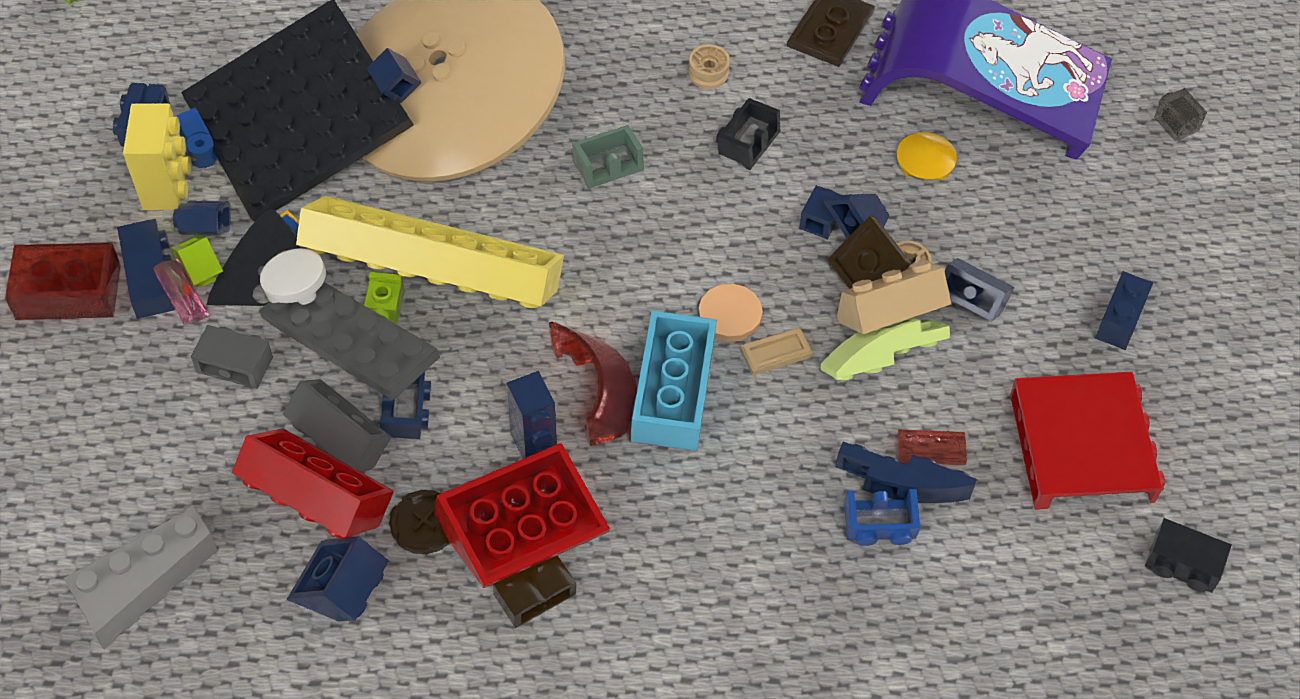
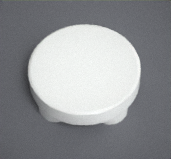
[260,248,326,304]

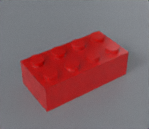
[232,428,394,539]

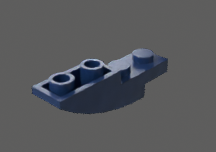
[835,441,977,504]

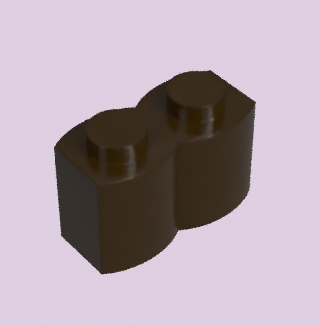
[493,555,576,628]

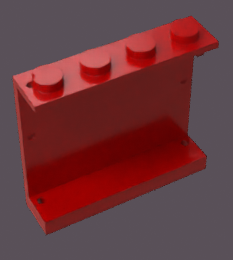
[1010,372,1165,510]

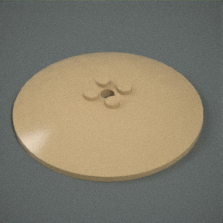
[356,0,565,182]

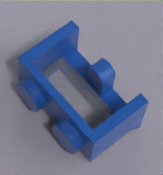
[843,489,921,546]

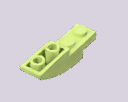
[820,317,950,380]

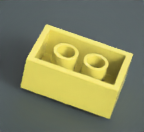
[123,104,192,210]

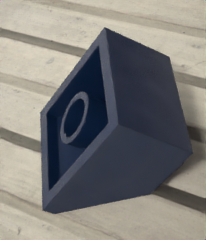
[287,536,389,622]

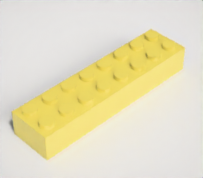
[296,196,564,308]

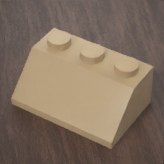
[837,260,951,334]

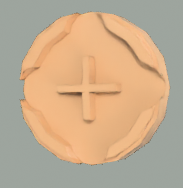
[698,284,763,342]

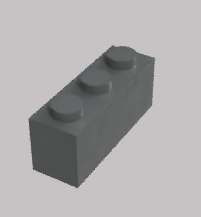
[283,379,391,472]

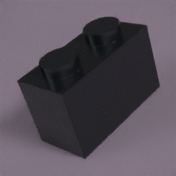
[1145,518,1232,593]

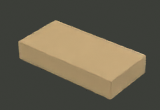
[740,327,813,376]

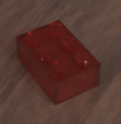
[5,242,121,320]

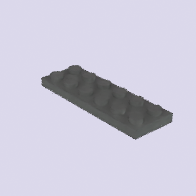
[259,282,440,400]

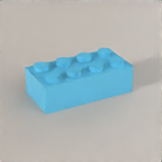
[631,311,717,451]

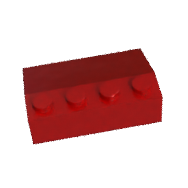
[434,443,610,588]

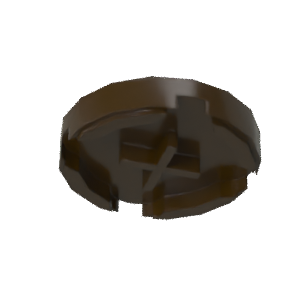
[389,490,450,555]

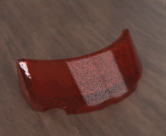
[549,322,637,446]

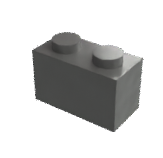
[191,325,273,389]

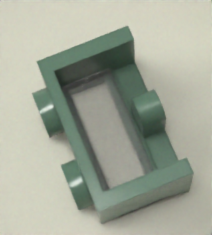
[572,125,644,189]

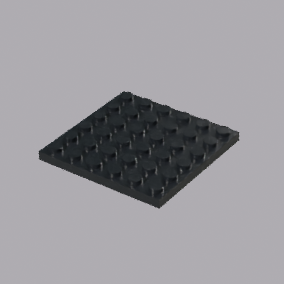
[181,0,414,222]

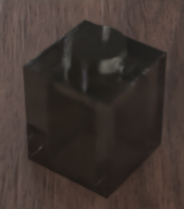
[1154,88,1207,142]

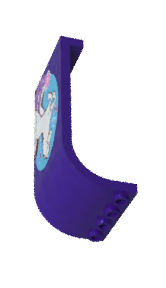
[859,0,1112,159]

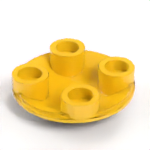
[896,132,957,180]

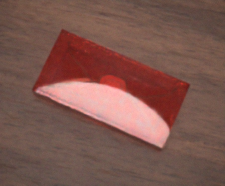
[897,429,967,465]

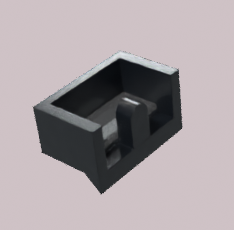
[716,98,781,170]

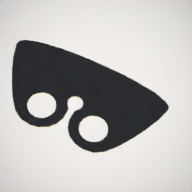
[206,209,300,306]

